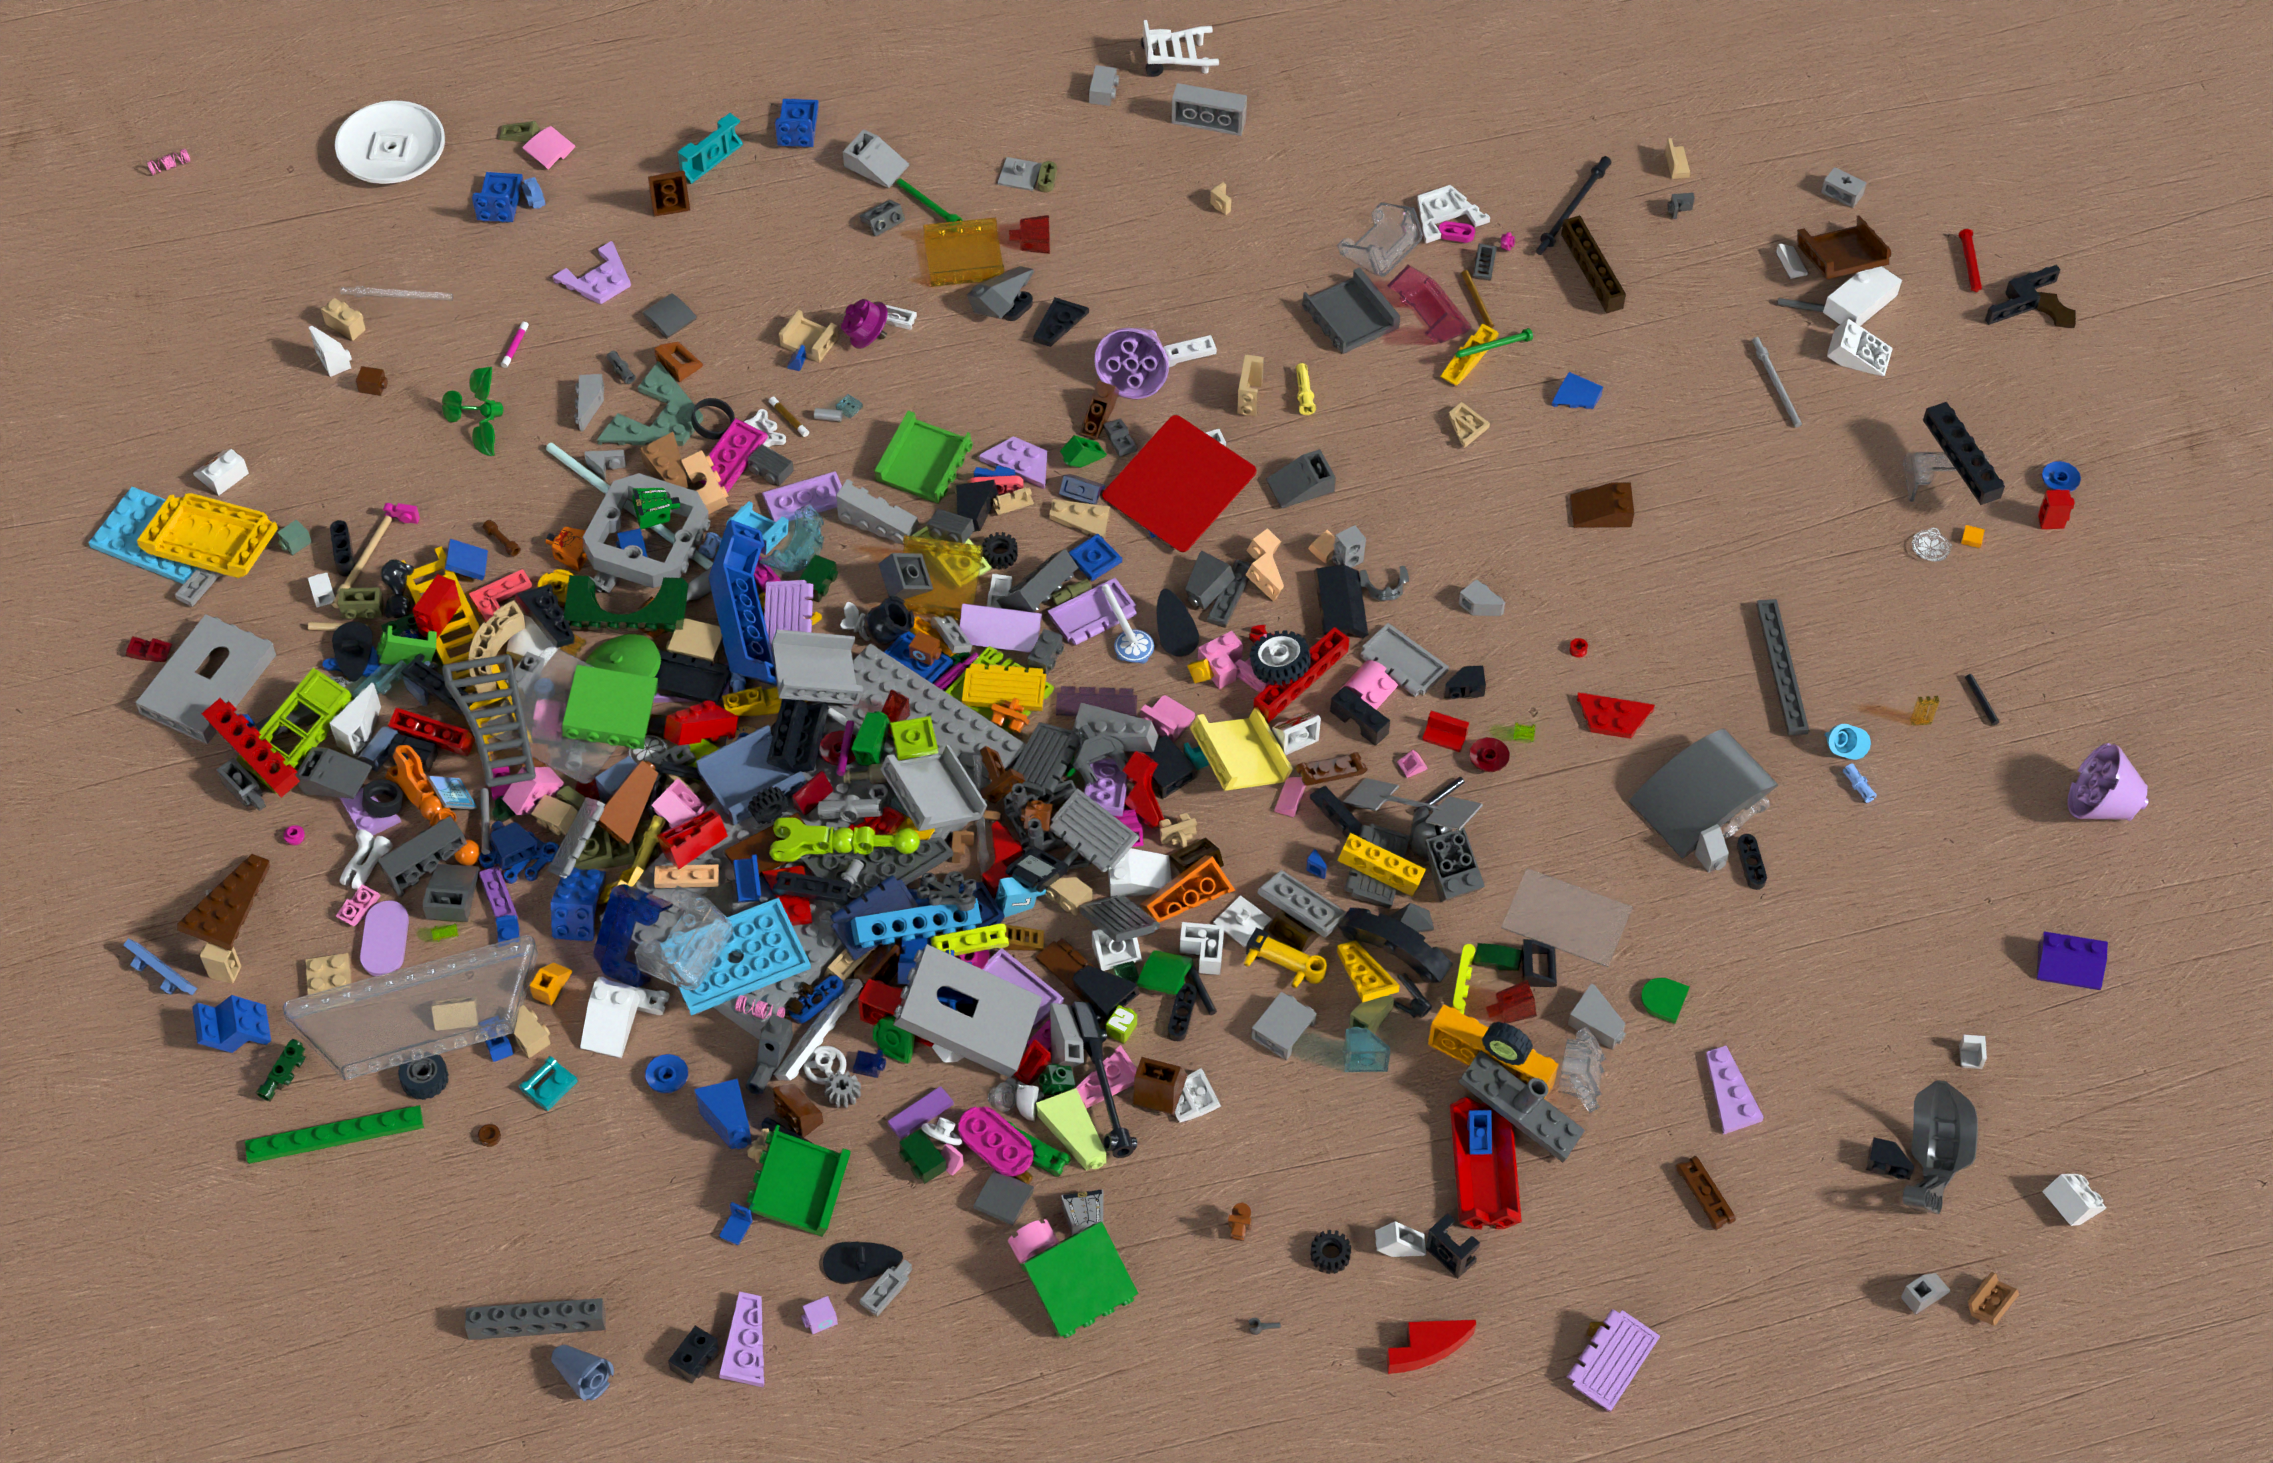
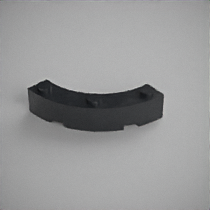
[1337,907,1453,983]

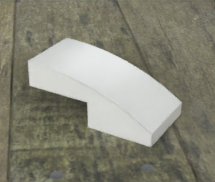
[987,574,1013,608]

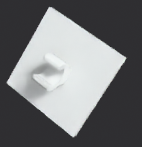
[1213,895,1272,947]

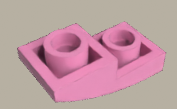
[336,884,381,927]

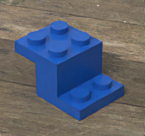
[192,995,271,1053]

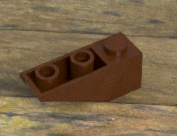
[1079,381,1120,440]

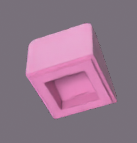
[1397,750,1428,778]
[941,1143,963,1175]

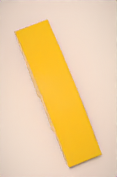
[1440,323,1499,386]

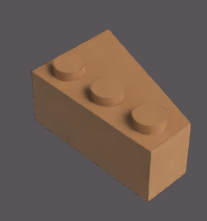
[640,432,688,489]

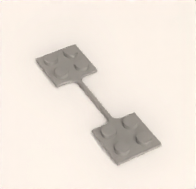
[1343,778,1483,830]

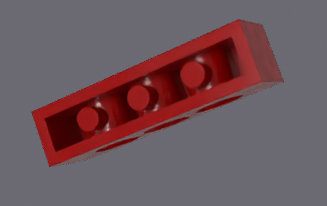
[388,707,475,757]

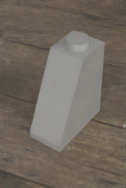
[1568,983,1626,1050]

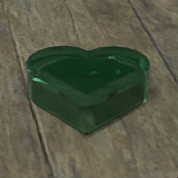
[492,796,516,822]

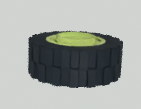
[1482,1022,1533,1065]

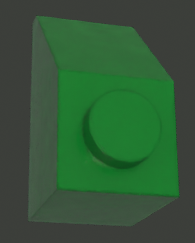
[1060,435,1107,468]

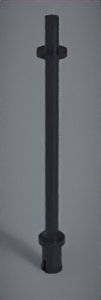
[1536,156,1612,255]

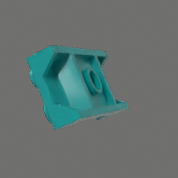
[677,113,743,184]

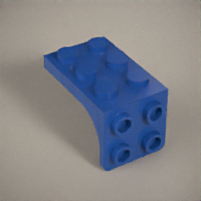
[775,99,819,147]
[472,172,523,222]
[551,868,606,941]

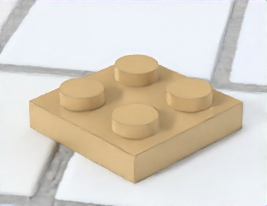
[306,953,352,1000]

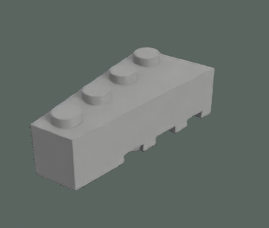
[836,479,918,546]
[1072,703,1158,752]

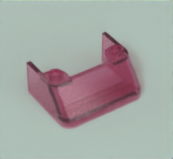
[1387,264,1472,343]

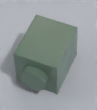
[277,520,312,555]

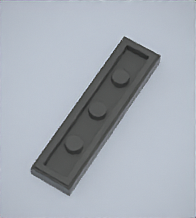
[1207,559,1251,628]

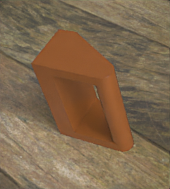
[654,342,703,382]

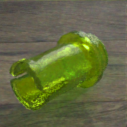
[431,923,459,942]

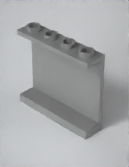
[772,629,863,705]

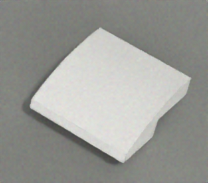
[1175,1068,1221,1122]

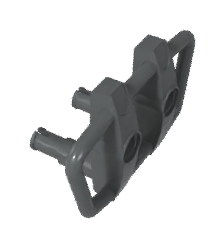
[1003,779,1092,870]

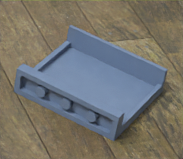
[696,725,806,825]

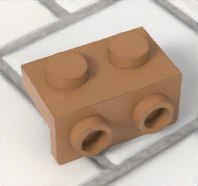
[1968,1272,2019,1326]

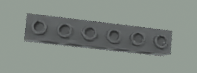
[465,1298,606,1340]

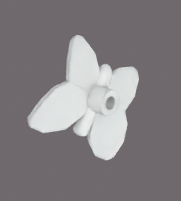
[840,602,870,641]

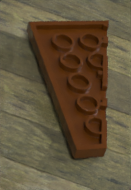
[177,854,270,951]

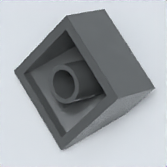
[878,553,933,599]

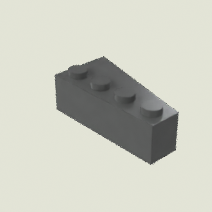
[378,816,467,898]

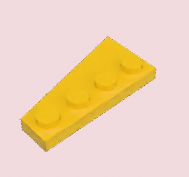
[1337,940,1400,1002]

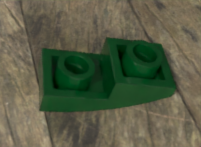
[1474,943,1523,971]

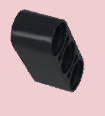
[330,520,355,576]

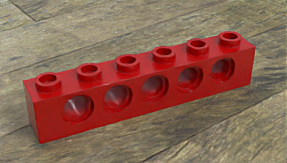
[1253,627,1350,723]
[201,698,300,798]

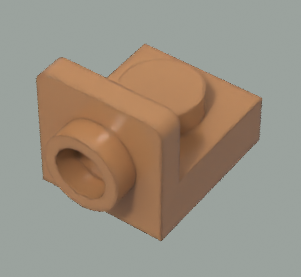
[952,830,974,863]

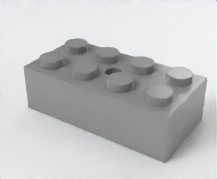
[1172,83,1247,136]

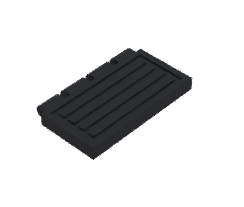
[654,650,731,705]

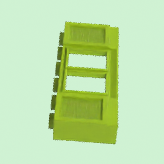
[236,668,355,794]

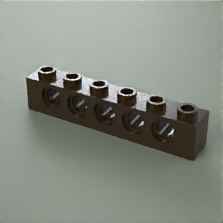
[1561,215,1626,314]

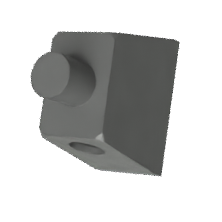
[757,1015,793,1068]

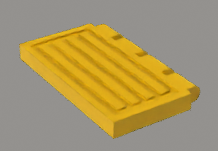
[962,663,1046,711]

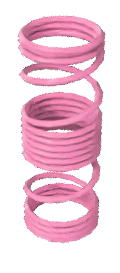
[147,148,190,175]
[735,995,785,1019]

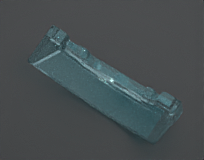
[760,504,824,572]

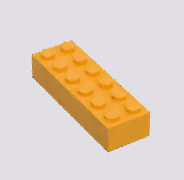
[1428,1005,1559,1099]

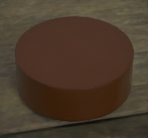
[478,1124,501,1147]

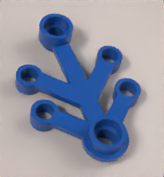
[479,832,560,884]

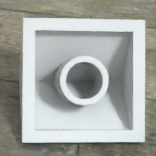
[1092,929,1142,971]

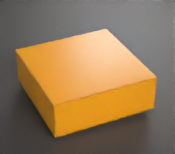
[1961,525,1985,548]

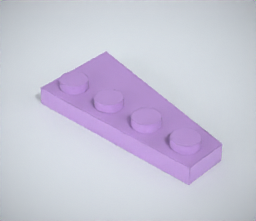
[1706,1046,1764,1134]
[719,1292,764,1388]

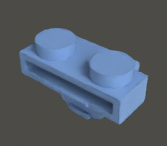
[521,177,546,209]

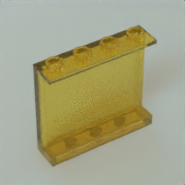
[923,217,1005,287]
[903,535,983,620]

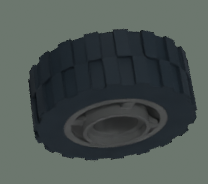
[398,1050,449,1100]

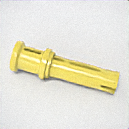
[1295,363,1316,415]

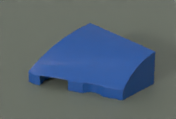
[1552,372,1603,409]

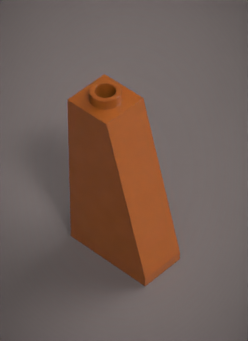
[596,760,658,846]

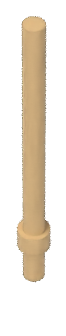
[331,516,392,608]

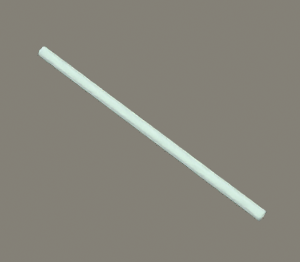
[546,443,713,570]

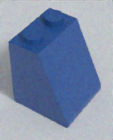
[694,1079,752,1149]

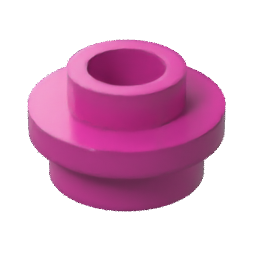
[1501,232,1515,251]
[283,825,305,845]

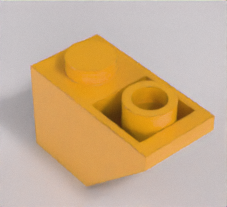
[529,962,572,1006]

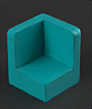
[1184,742,1210,770]

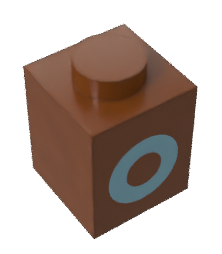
[909,631,942,666]

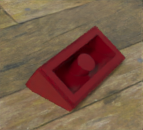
[792,771,833,815]

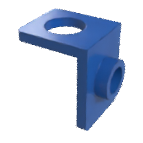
[719,1202,753,1245]

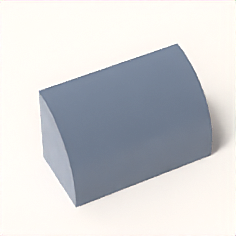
[357,727,398,772]

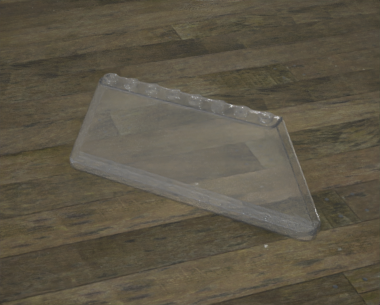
[283,936,538,1080]

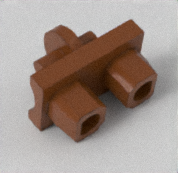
[1228,1203,1252,1241]

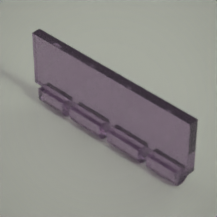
[1056,686,1137,717]

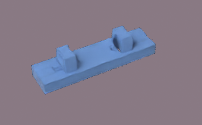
[124,938,198,995]

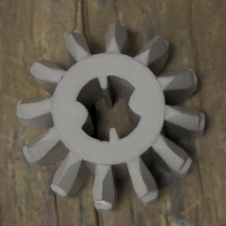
[824,1071,861,1108]

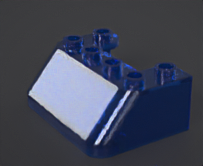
[593,884,674,988]

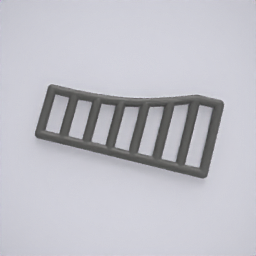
[442,654,536,787]

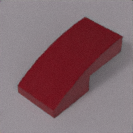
[126,636,172,662]

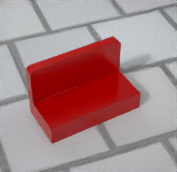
[1422,711,1469,752]

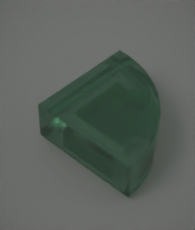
[1113,961,1139,983]

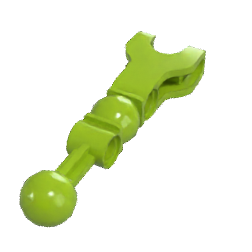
[770,818,920,862]

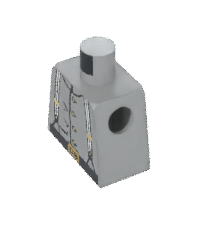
[1061,1189,1104,1235]

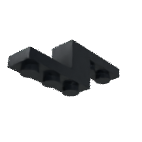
[1985,265,2060,325]

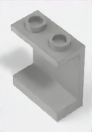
[1251,992,1317,1060]

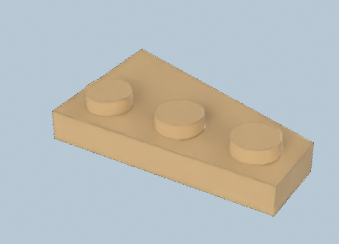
[1049,499,1110,539]

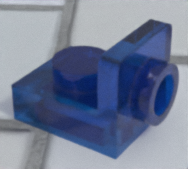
[853,1049,886,1078]

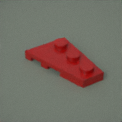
[762,865,812,926]

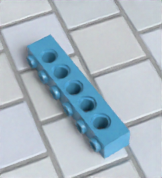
[850,898,982,948]

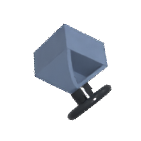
[595,756,662,821]

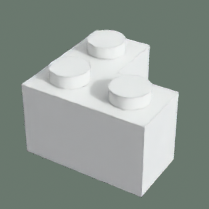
[1180,922,1224,975]

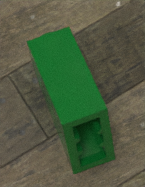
[851,711,890,766]

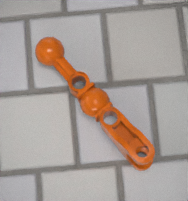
[385,745,481,865]

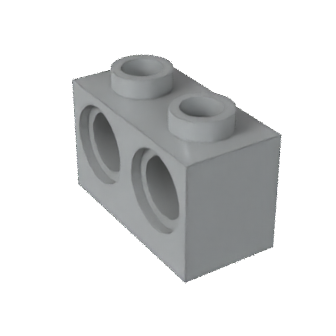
[1333,525,1366,568]

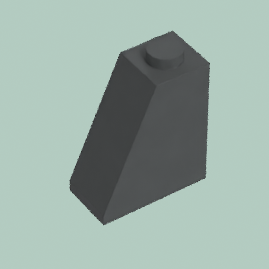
[1185,551,1235,610]

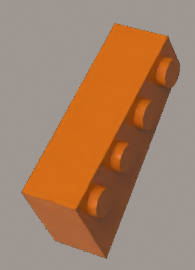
[1140,855,1235,922]

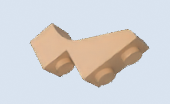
[1246,528,1284,601]

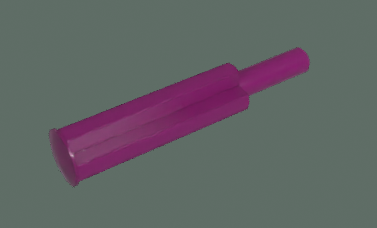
[934,653,979,690]

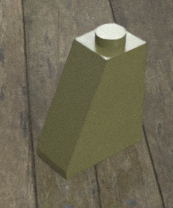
[1348,994,1394,1045]

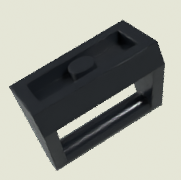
[1521,939,1557,987]

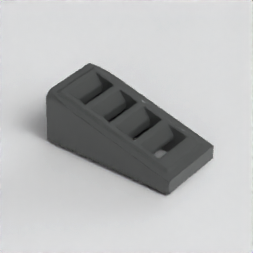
[1473,243,1497,281]

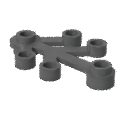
[917,872,976,911]

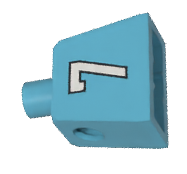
[995,877,1046,918]

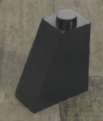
[956,480,998,532]
[1072,965,1140,1021]

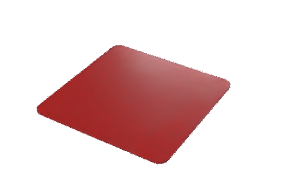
[1102,415,1257,552]

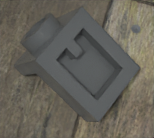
[1667,193,1695,219]

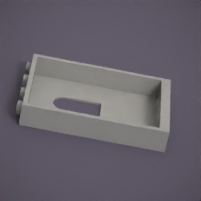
[136,614,276,744]
[893,944,1042,1077]

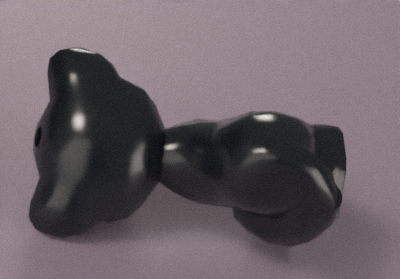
[381,559,415,619]

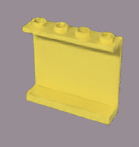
[1190,707,1293,791]

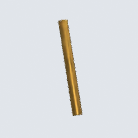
[1461,270,1494,328]

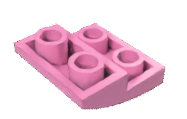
[522,126,575,170]

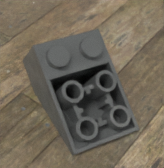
[1266,449,1336,509]
[295,747,372,799]
[1425,828,1485,903]
[423,864,480,922]

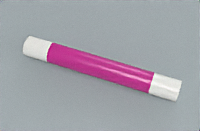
[501,321,529,368]

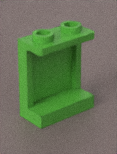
[377,625,437,667]

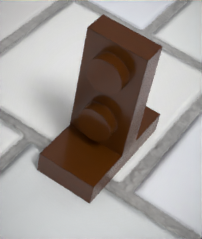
[980,746,1025,804]

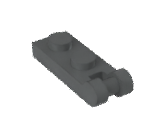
[649,744,697,781]

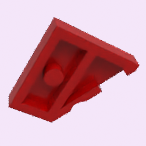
[848,806,905,847]

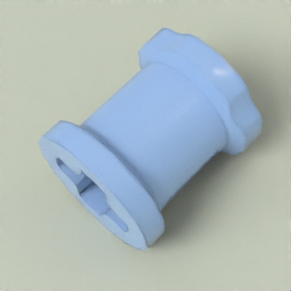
[698,532,722,558]

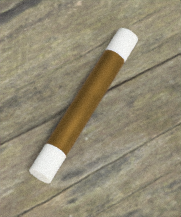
[769,397,809,437]

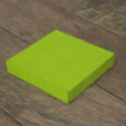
[890,716,938,761]

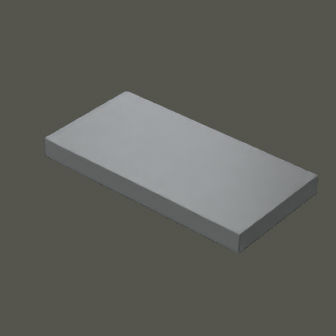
[1257,870,1347,937]

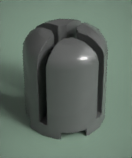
[1409,804,1453,861]

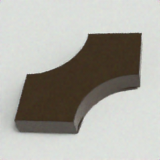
[2037,292,2076,328]

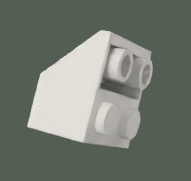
[2042,1174,2106,1226]

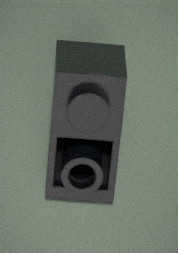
[1444,665,1486,699]
[1866,1137,1914,1180]

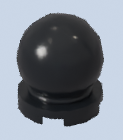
[863,595,915,644]

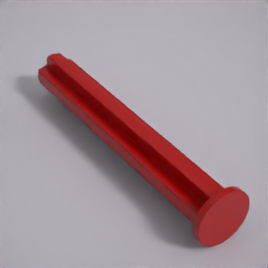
[1958,229,1982,292]

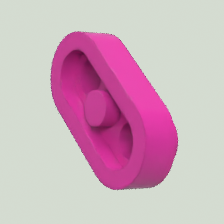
[1438,221,1475,243]

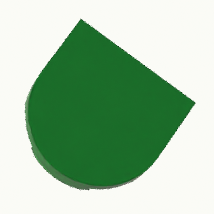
[1641,978,1690,1024]
[873,1016,915,1064]

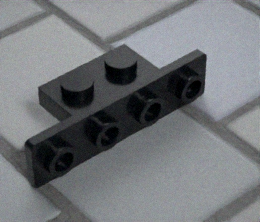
[1310,786,1362,839]

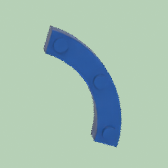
[898,889,933,984]

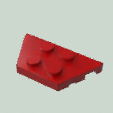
[1577,692,1655,739]

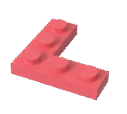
[469,569,532,623]

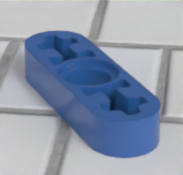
[789,976,845,1024]

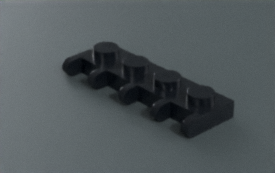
[401,653,478,715]

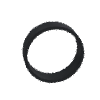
[691,398,735,440]

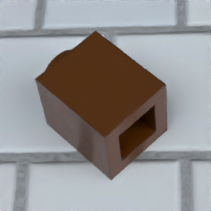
[356,366,388,396]

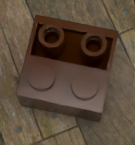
[1133,1057,1188,1115]
[772,1084,823,1137]

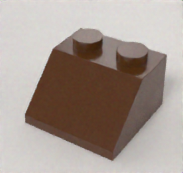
[854,944,900,990]

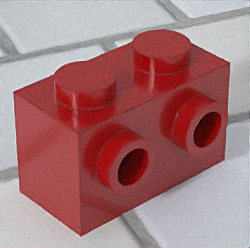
[2038,489,2075,530]

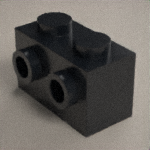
[668,1325,719,1383]

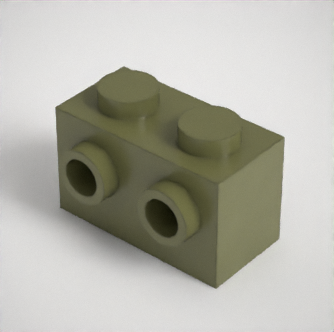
[338,587,384,619]

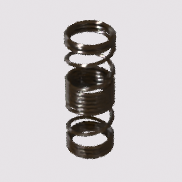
[780,982,815,1022]

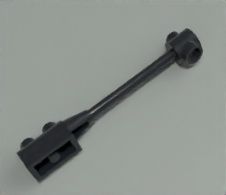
[1071,1001,1137,1158]

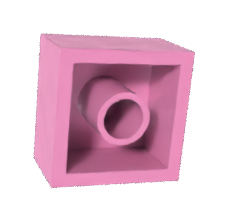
[651,778,708,828]

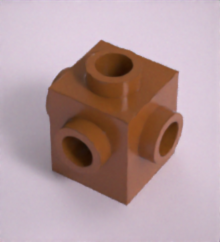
[1021,800,1053,831]

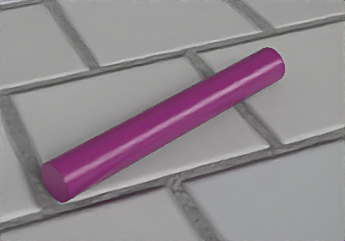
[837,720,854,776]

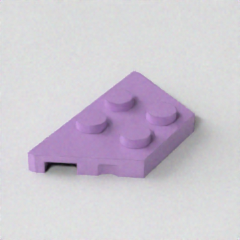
[979,436,1047,489]

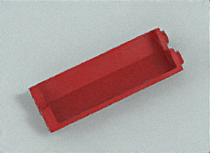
[1450,1097,1522,1230]

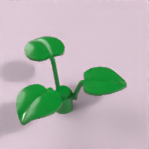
[442,367,504,456]

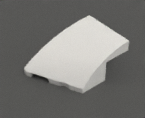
[506,615,560,668]

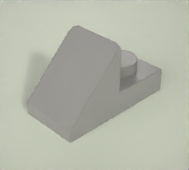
[585,450,626,480]

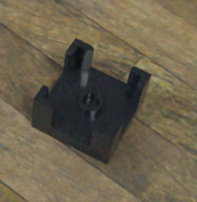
[1426,1213,1480,1279]

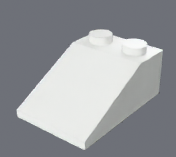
[1108,848,1172,897]
[580,981,640,1058]

